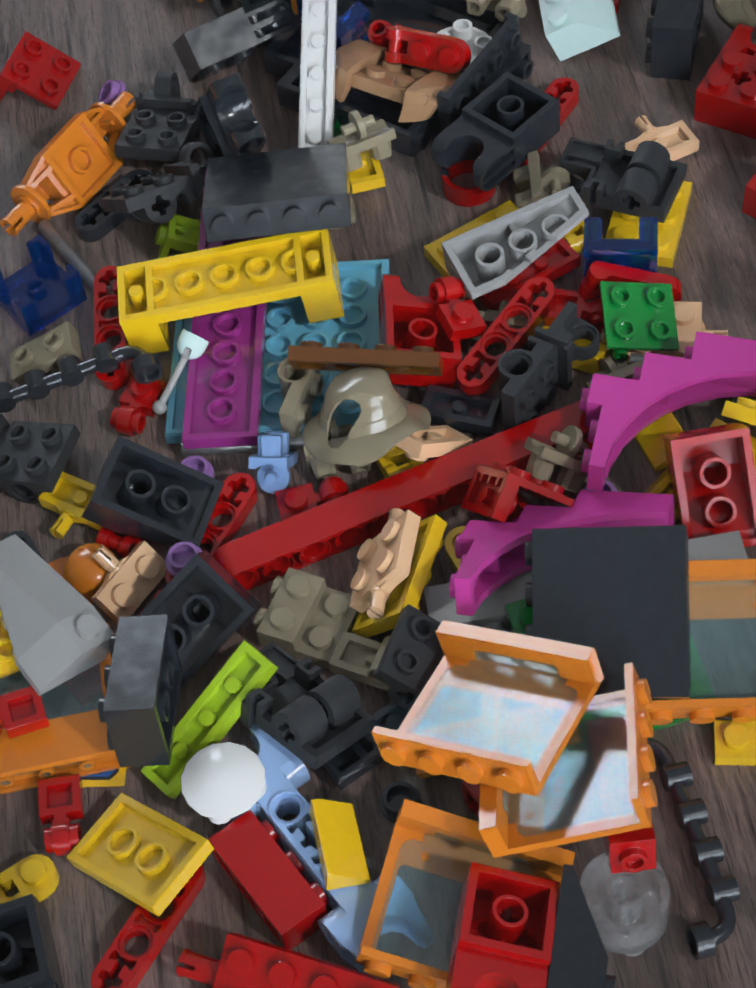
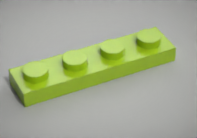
[141,640,279,799]

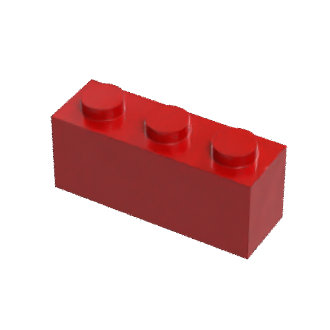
[208,810,329,950]

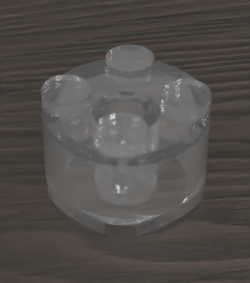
[580,852,670,957]

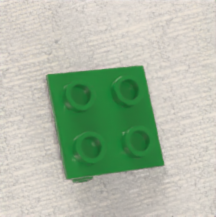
[599,281,679,360]

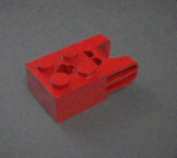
[694,23,756,139]
[378,274,461,389]
[446,862,560,988]

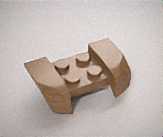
[335,39,463,122]

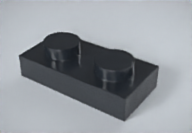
[421,384,501,436]

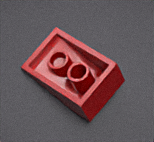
[663,422,756,547]

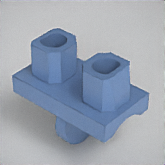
[249,431,298,494]

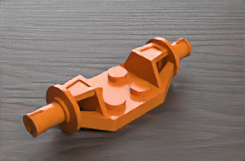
[0,91,136,237]

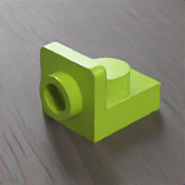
[155,214,200,258]

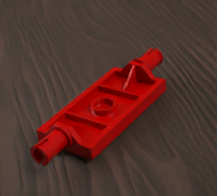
[176,932,400,988]

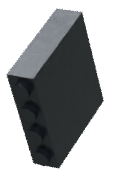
[202,143,351,242]
[525,525,691,700]

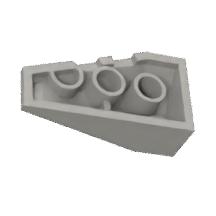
[441,186,589,300]
[0,534,114,696]

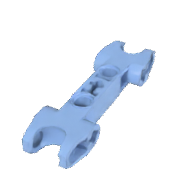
[231,723,433,979]

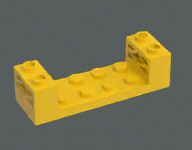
[117,229,345,354]

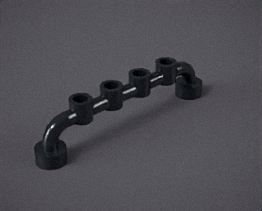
[0,342,163,413]
[647,738,740,960]

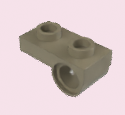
[8,321,83,386]
[277,358,324,439]
[328,631,390,691]

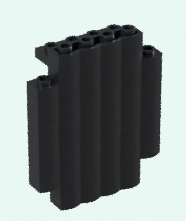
[263,0,534,157]

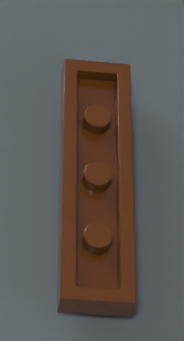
[287,341,443,376]

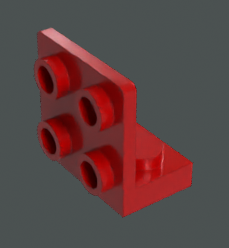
[0,31,81,110]
[461,462,575,523]

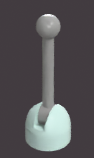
[152,329,209,415]

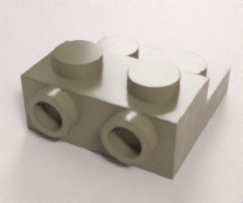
[254,567,359,670]

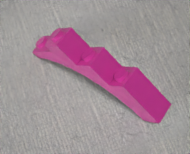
[579,331,756,491]
[449,490,675,616]

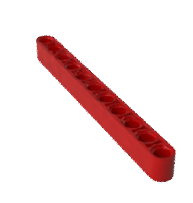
[213,401,593,591]

